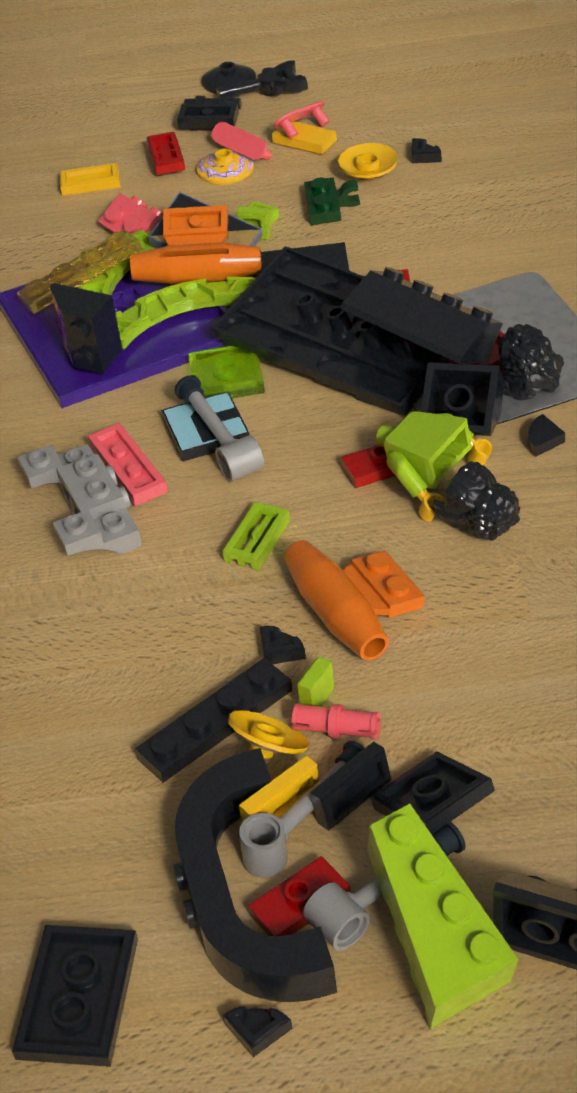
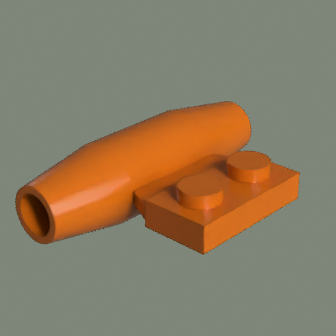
[130,205,262,285]
[284,540,425,661]

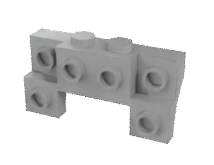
[18,444,142,556]

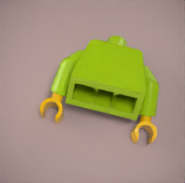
[376,411,492,522]

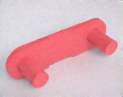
[274,101,329,139]
[212,122,272,160]

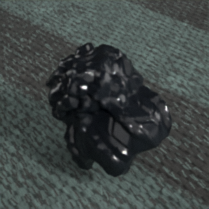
[498,324,564,400]
[433,461,520,541]

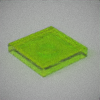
[188,346,265,399]

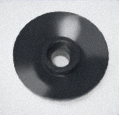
[202,62,256,94]

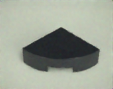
[412,138,442,163]
[528,414,565,457]
[259,626,306,664]
[223,1006,292,1058]

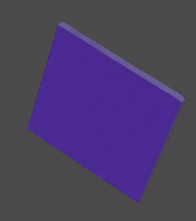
[0,261,234,408]

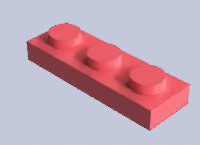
[88,422,168,506]

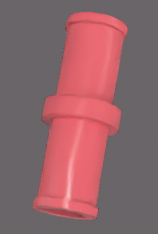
[291,703,381,740]

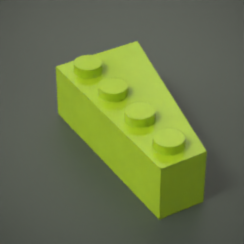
[367,804,519,1029]

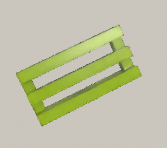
[223,502,290,571]

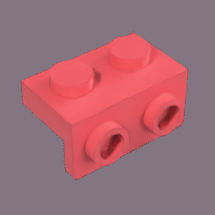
[98,193,163,239]

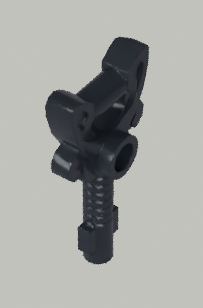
[216,60,308,98]

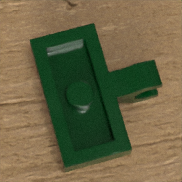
[304,177,360,226]

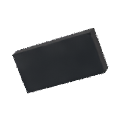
[310,741,391,831]

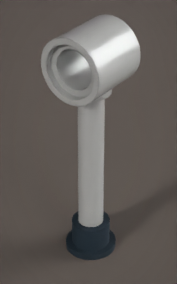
[174,375,265,482]
[239,740,365,877]
[303,822,466,951]

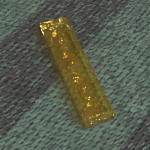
[17,230,143,314]

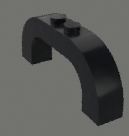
[173,748,337,1002]

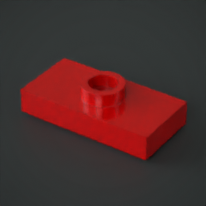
[147,131,186,175]
[341,445,395,488]
[248,856,351,936]

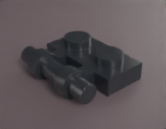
[177,95,242,131]

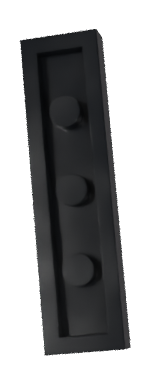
[135,658,293,783]

